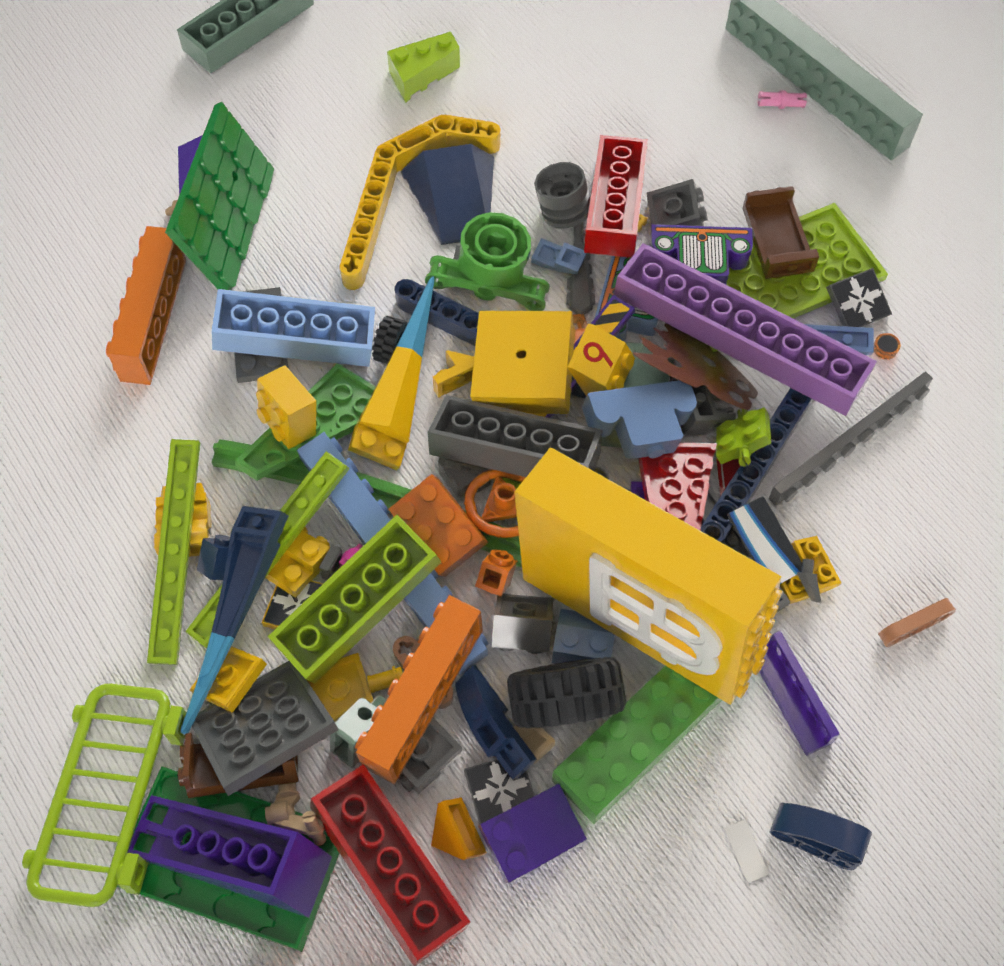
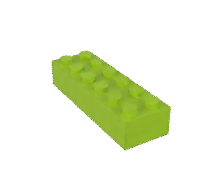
[268,515,442,684]

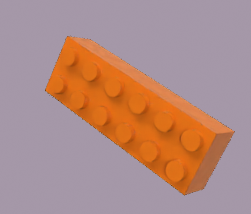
[106,226,186,385]
[355,595,483,785]

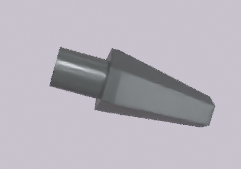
[797,559,822,603]

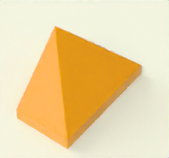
[431,797,487,860]

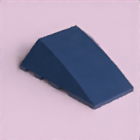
[401,144,494,245]

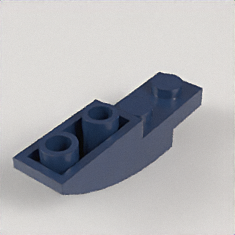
[455,665,537,780]

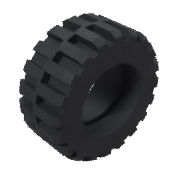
[507,657,627,728]

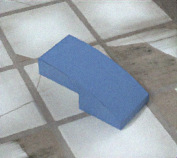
[531,238,587,274]

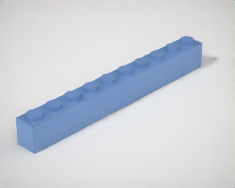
[297,432,489,675]

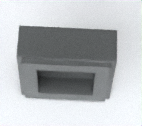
[319,544,343,581]

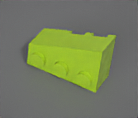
[387,31,460,103]

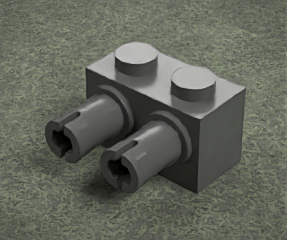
[677,380,736,436]

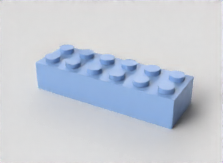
[211,289,375,367]

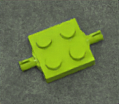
[716,407,771,467]

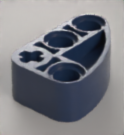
[770,802,872,871]

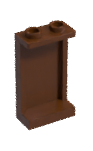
[742,186,819,279]
[178,733,299,798]

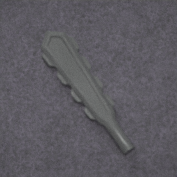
[566,222,595,317]

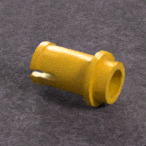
[367,665,403,693]

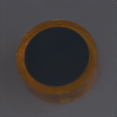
[874,333,901,359]

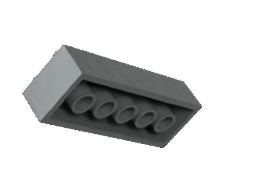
[428,395,603,477]

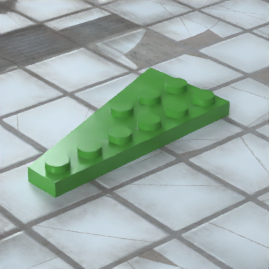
[235,363,376,481]

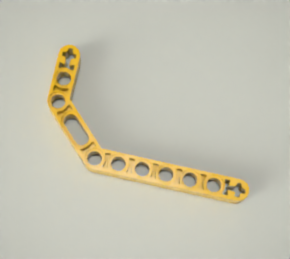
[340,115,501,290]

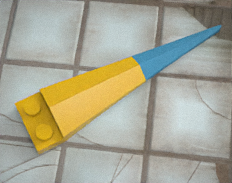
[348,276,434,471]

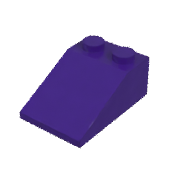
[478,784,587,883]

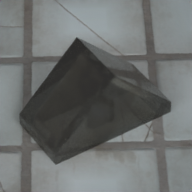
[438,457,492,503]

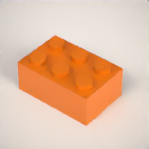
[388,474,488,577]

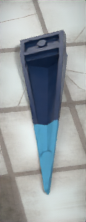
[181,506,289,734]

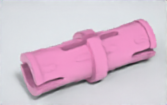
[757,90,807,109]

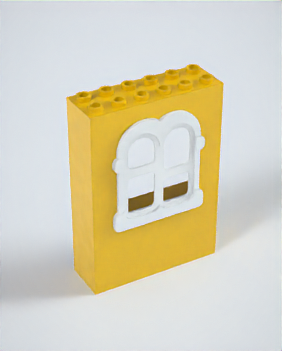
[515,447,783,705]

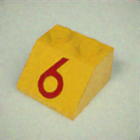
[567,324,635,396]

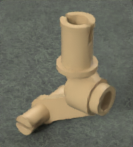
[265,783,326,846]

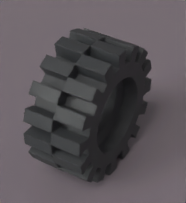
[372,316,408,364]

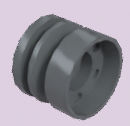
[534,162,590,229]

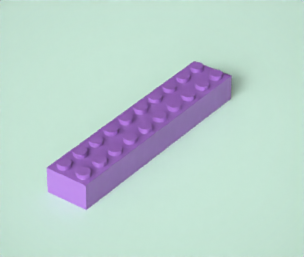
[614,243,877,416]

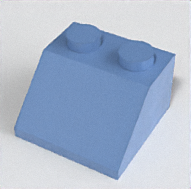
[552,609,615,664]

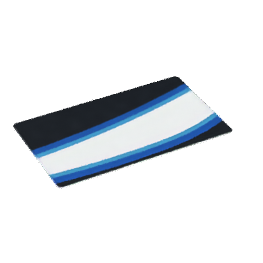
[727,496,802,584]

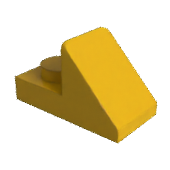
[432,350,474,398]

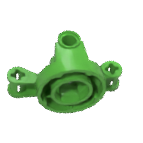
[425,212,550,311]

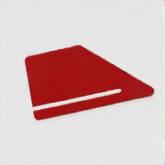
[716,458,740,497]

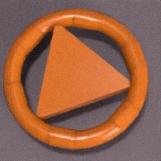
[464,469,526,538]

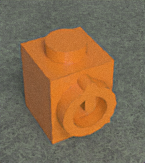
[475,550,518,596]

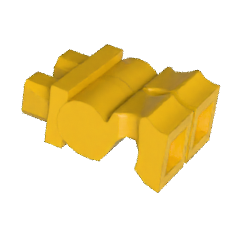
[154,483,212,557]

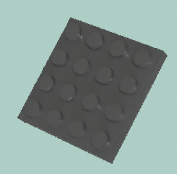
[192,661,338,796]

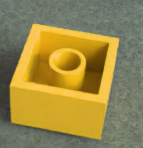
[256,365,316,449]

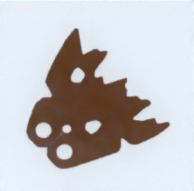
[633,322,758,410]

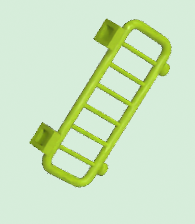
[22,683,187,907]

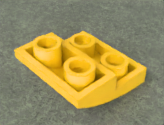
[780,535,841,604]

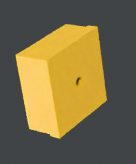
[470,311,575,414]

